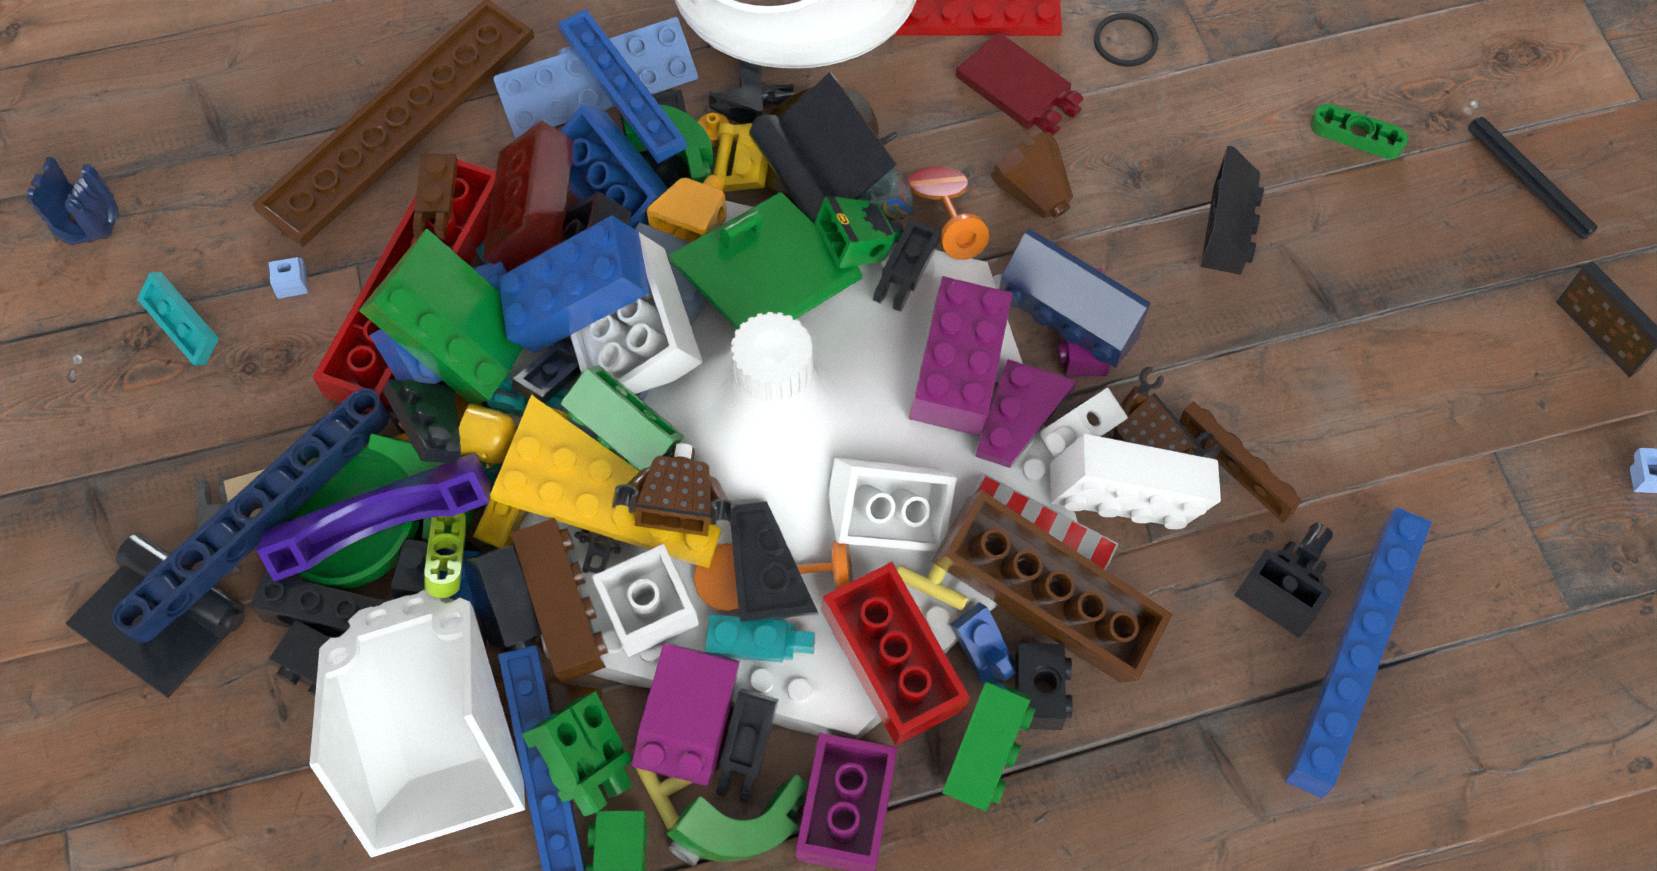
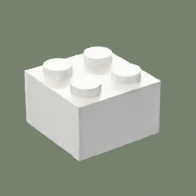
[591,544,699,658]

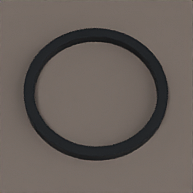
[1094,13,1159,67]

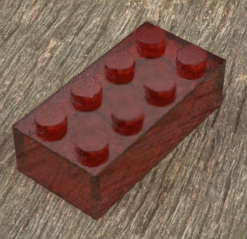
[483,120,574,272]

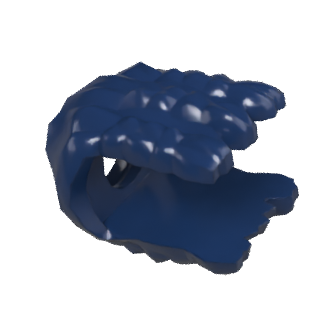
[27,157,119,245]

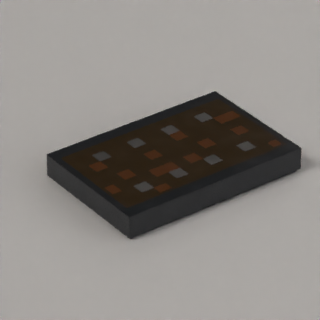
[1556,261,1657,378]

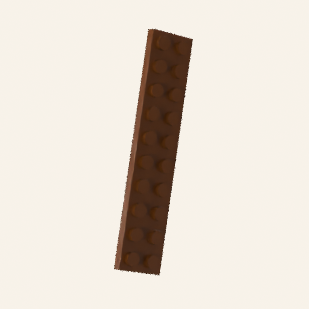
[252,0,535,247]

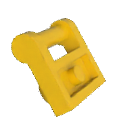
[713,123,768,192]

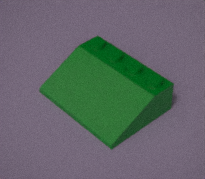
[359,229,523,405]

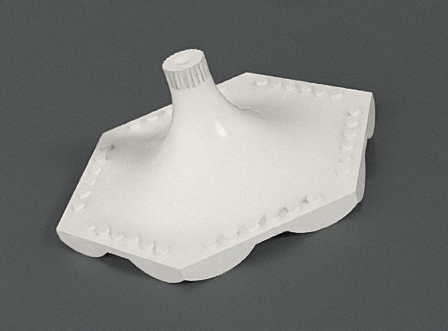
[494,201,1078,740]

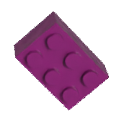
[796,733,898,871]

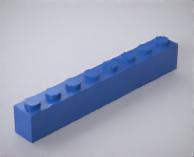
[1285,507,1432,798]

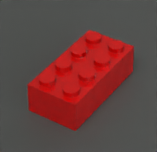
[821,562,970,746]

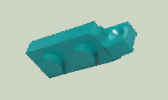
[705,614,815,663]

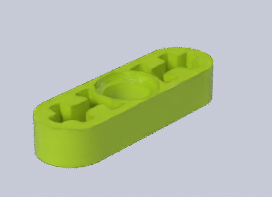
[424,513,466,598]

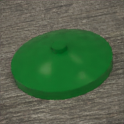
[283,447,420,590]

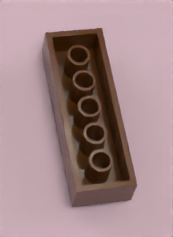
[931,490,1173,683]

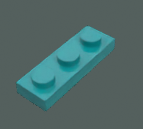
[137,272,219,366]

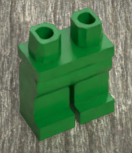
[521,691,633,816]

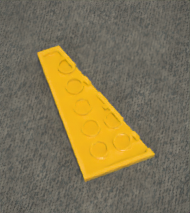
[490,395,721,569]

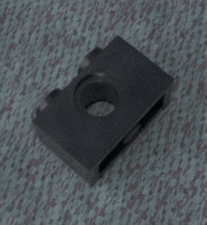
[1015,643,1073,730]

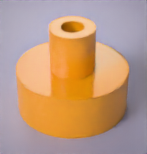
[698,113,729,147]

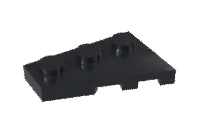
[383,379,461,463]
[730,501,819,623]

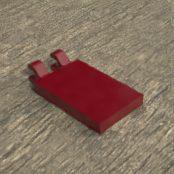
[956,32,1083,136]

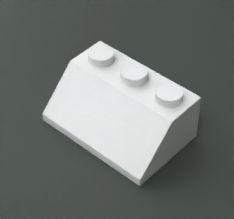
[828,457,957,551]

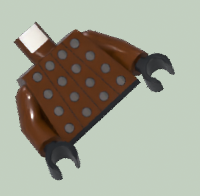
[1112,366,1221,457]
[611,443,735,537]

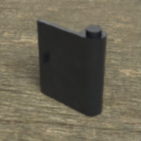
[749,72,897,224]
[65,533,245,698]

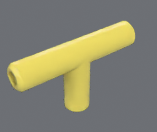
[897,564,968,610]
[635,768,693,830]

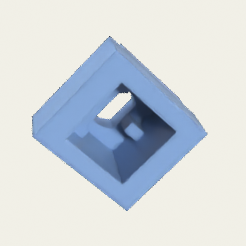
[269,257,308,299]
[1630,448,1657,493]

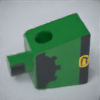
[814,196,904,268]

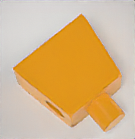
[647,175,727,243]

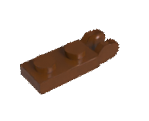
[413,154,458,238]

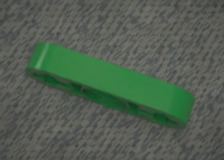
[1310,104,1408,159]

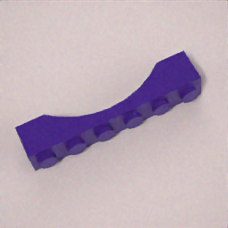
[256,452,491,582]

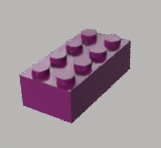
[909,276,1013,436]

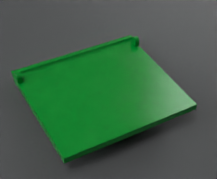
[668,192,862,330]

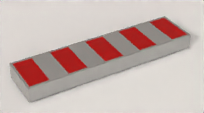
[974,474,1119,570]

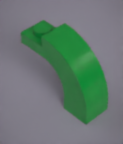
[622,104,714,183]
[666,774,808,862]

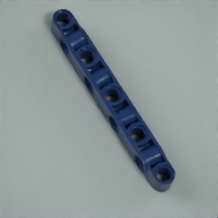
[112,388,389,643]

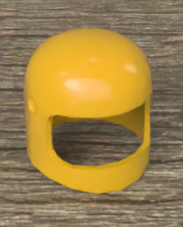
[459,404,517,465]

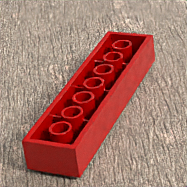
[313,153,507,415]

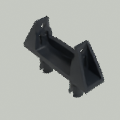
[707,43,794,124]

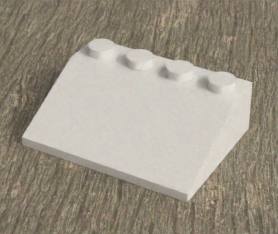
[570,232,703,394]

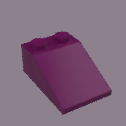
[632,642,740,786]

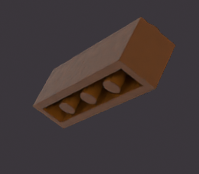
[511,518,609,684]

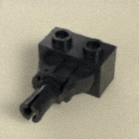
[1234,522,1333,638]

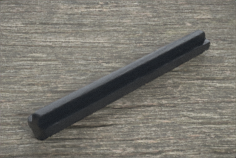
[1468,116,1597,240]

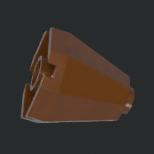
[990,132,1073,219]

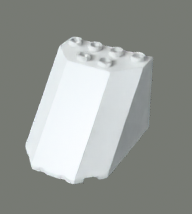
[309,590,525,857]

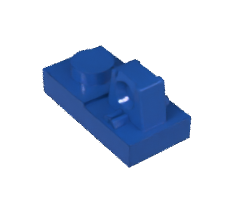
[950,602,1016,685]

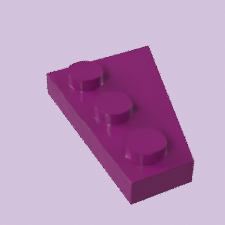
[975,359,1077,468]

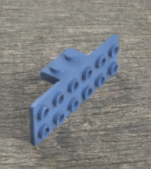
[494,17,698,139]

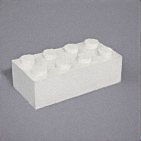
[1050,434,1221,529]

